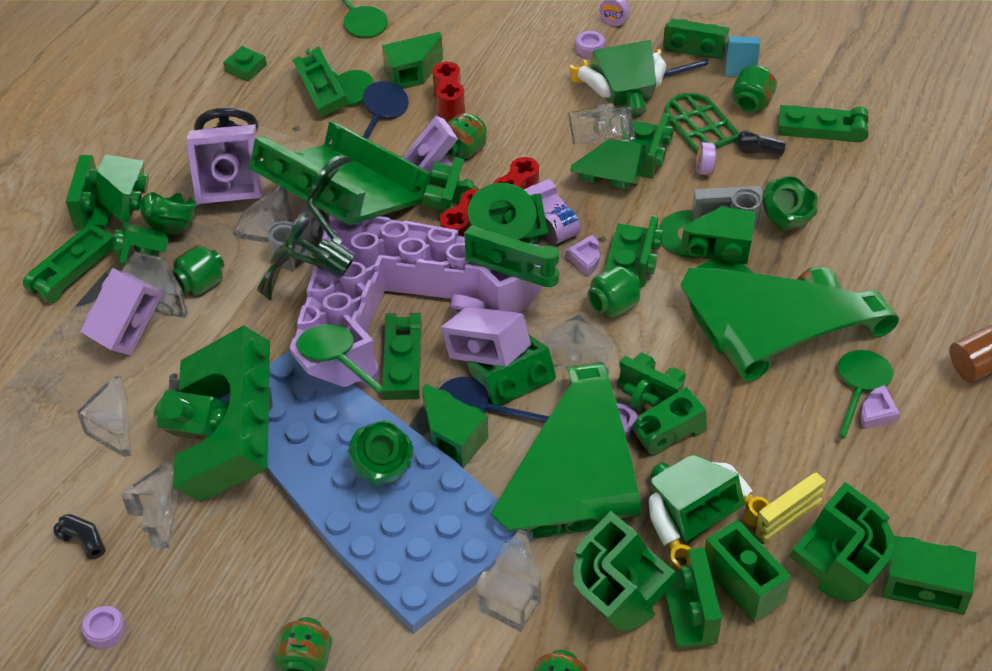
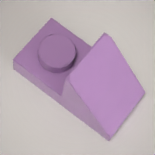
[402,116,458,180]

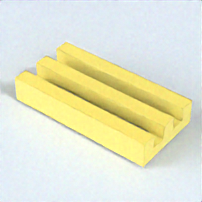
[755,472,826,544]

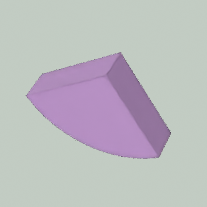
[566,234,600,277]
[860,385,900,429]

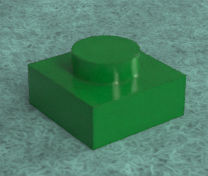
[223,46,267,82]

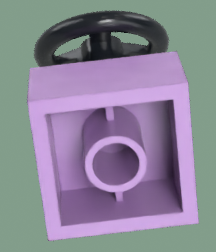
[186,107,264,204]

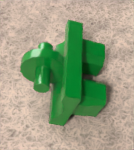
[422,157,478,221]
[617,352,686,411]

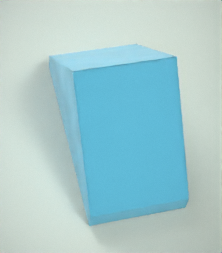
[725,36,761,77]

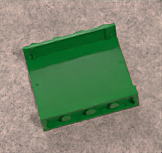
[249,121,431,225]

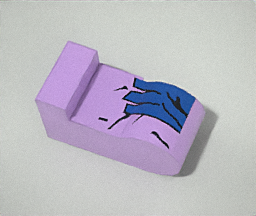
[524,179,580,245]

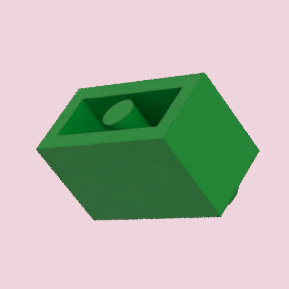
[705,519,792,623]
[882,535,977,615]

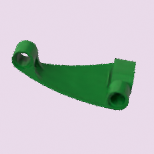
[680,267,899,382]
[491,362,641,538]

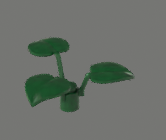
[257,155,355,300]

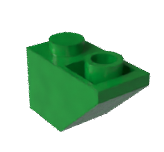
[382,31,443,89]
[570,138,646,189]
[96,154,149,223]
[679,207,755,264]
[422,383,488,468]

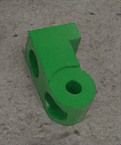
[632,387,707,455]

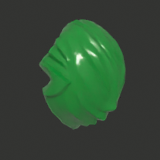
[762,175,818,231]
[139,192,198,235]
[348,420,413,488]

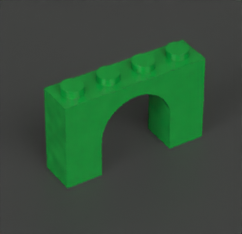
[173,325,270,502]

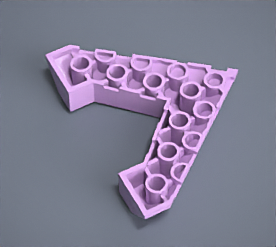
[290,214,557,387]

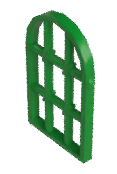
[666,93,740,155]

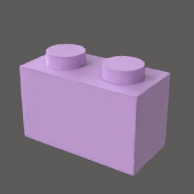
[80,268,163,356]
[441,306,531,367]

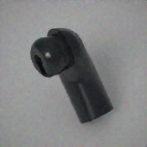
[737,130,786,157]
[53,514,106,559]

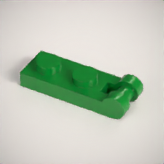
[292,46,349,118]
[777,105,869,142]
[23,223,113,303]
[464,225,559,287]
[382,313,422,400]

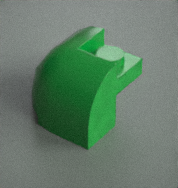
[789,482,897,601]
[573,511,679,632]

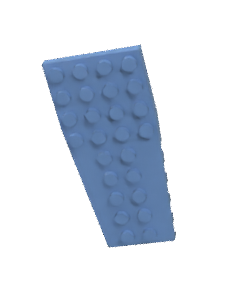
[219,351,533,634]

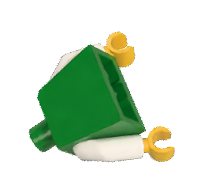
[570,40,666,117]
[648,455,770,572]

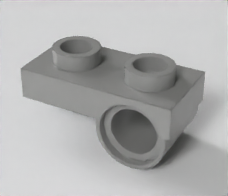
[692,186,763,231]
[267,206,327,272]

